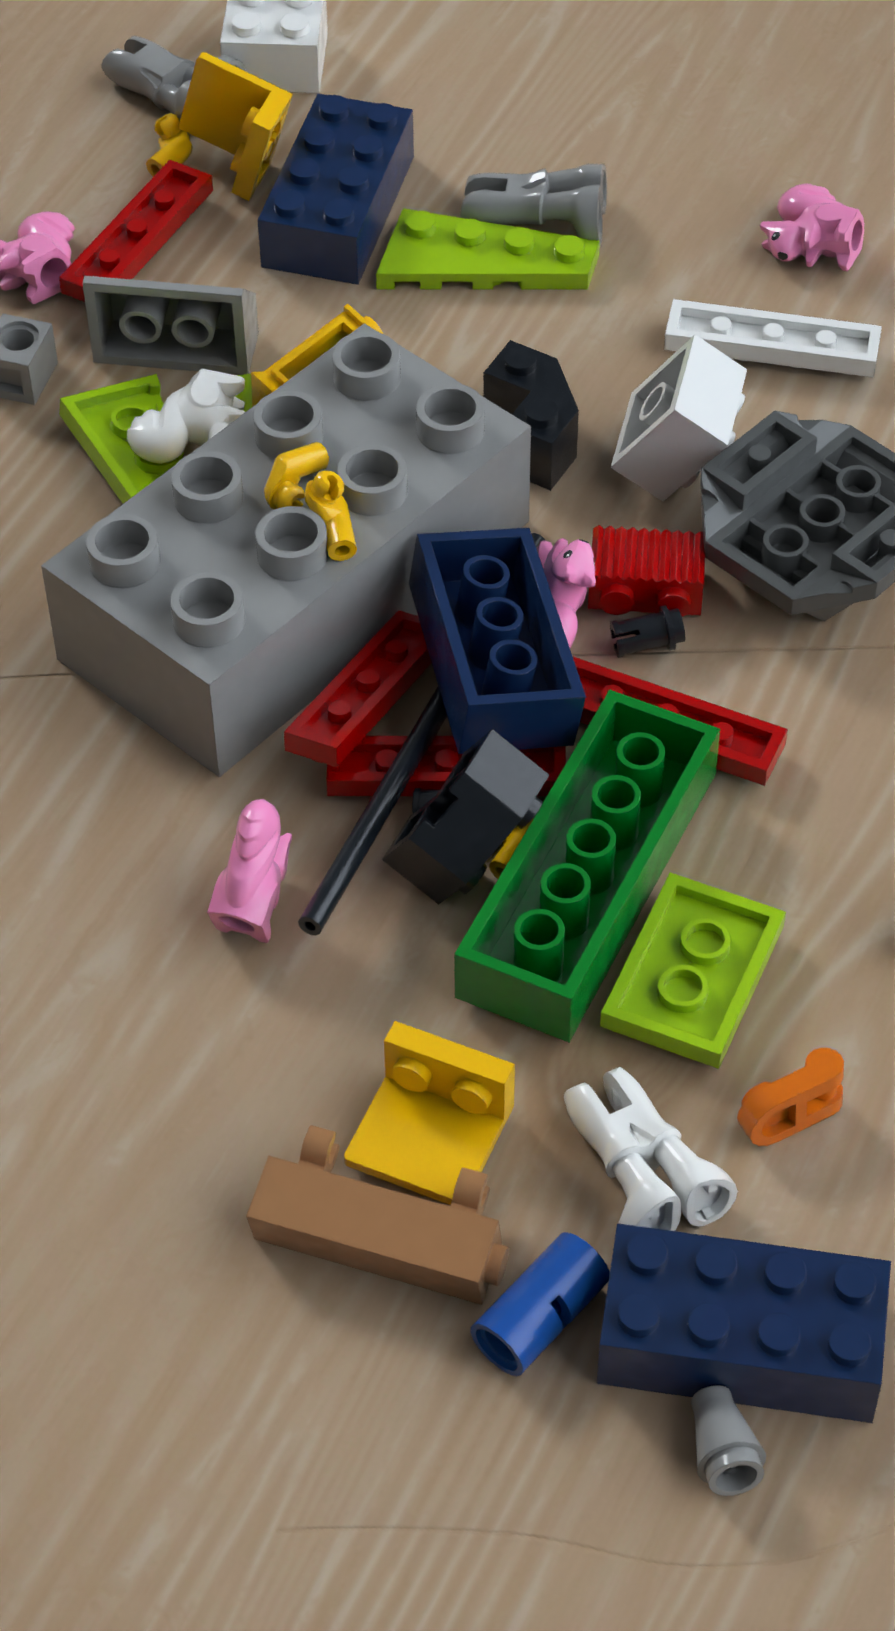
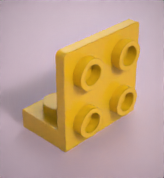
[179,52,293,201]
[344,1021,515,1205]

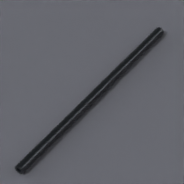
[298,533,546,935]

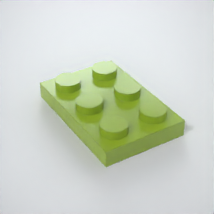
[600,872,786,1069]

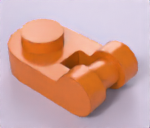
[737,1047,844,1146]

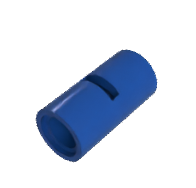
[470,1232,610,1376]

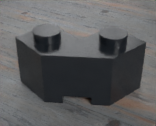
[483,340,579,491]
[382,729,549,905]

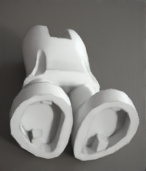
[564,1067,738,1231]

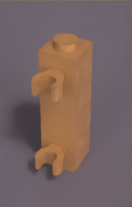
[246,1125,509,1305]

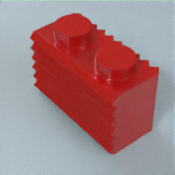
[588,525,705,617]

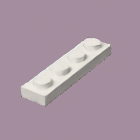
[664,299,882,377]

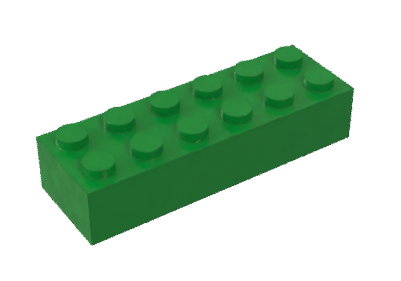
[454,690,720,1043]

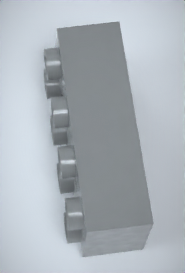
[41,323,531,777]

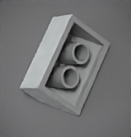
[83,276,259,375]

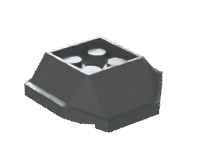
[700,410,895,621]

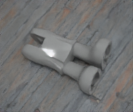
[101,36,246,120]
[460,164,607,246]

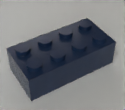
[257,93,414,285]
[408,528,586,754]
[597,1223,891,1423]

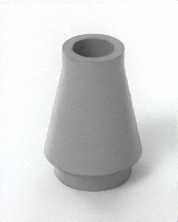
[691,1385,766,1496]

